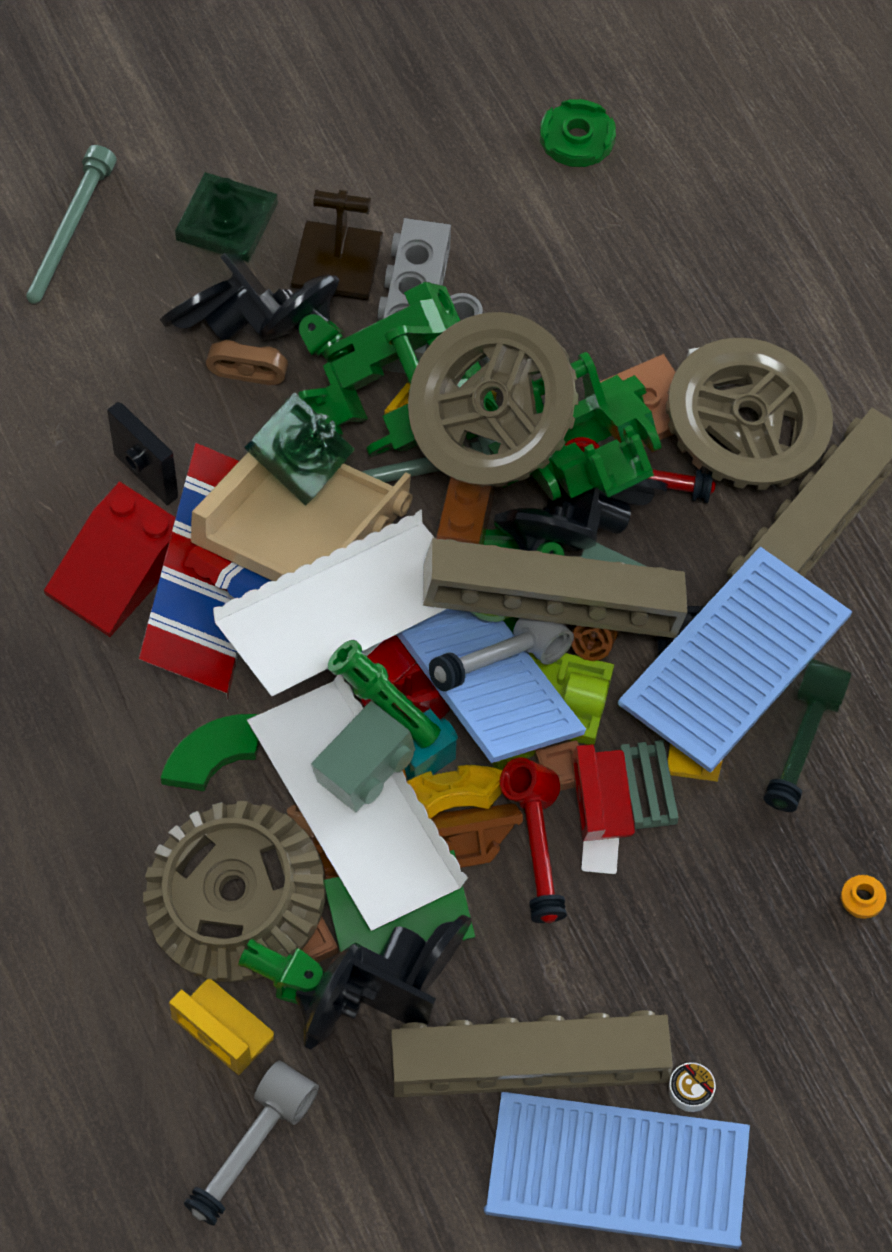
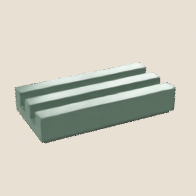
[620,740,679,829]

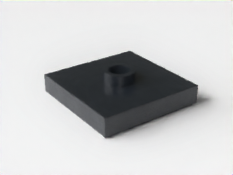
[107,401,178,506]

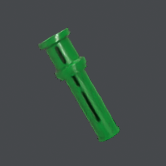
[328,640,441,748]

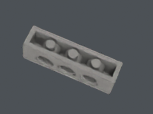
[378,218,451,373]

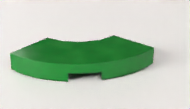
[161,714,260,791]

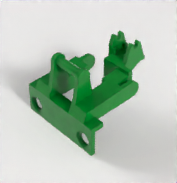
[285,281,499,457]
[488,352,662,501]

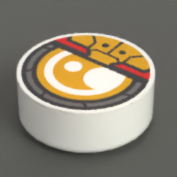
[668,1063,716,1112]

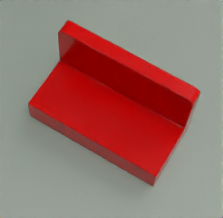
[571,744,635,842]

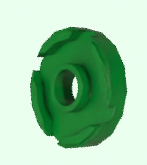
[540,99,616,167]

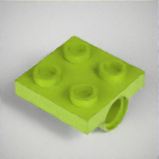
[529,653,614,746]

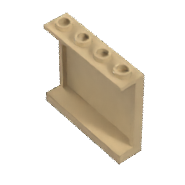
[191,416,413,581]

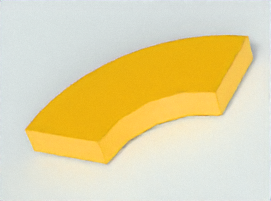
[407,765,502,819]

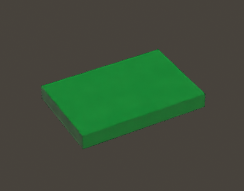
[325,850,475,955]

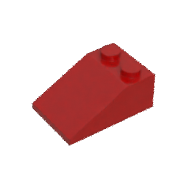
[44,481,176,637]

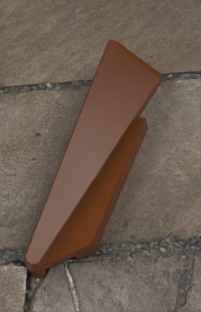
[310,804,523,879]

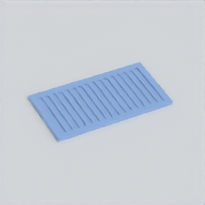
[618,547,852,773]
[396,609,586,763]
[484,1092,750,1249]

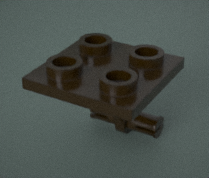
[291,190,383,299]

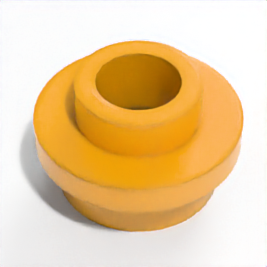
[841,875,886,919]

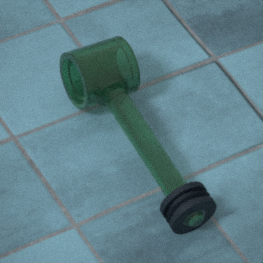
[763,659,852,812]

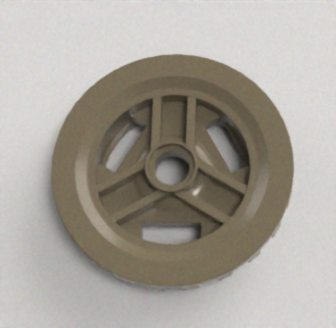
[408,312,579,487]
[666,338,833,490]
[143,801,326,983]

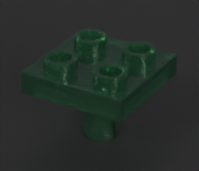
[175,172,278,263]
[244,392,355,506]

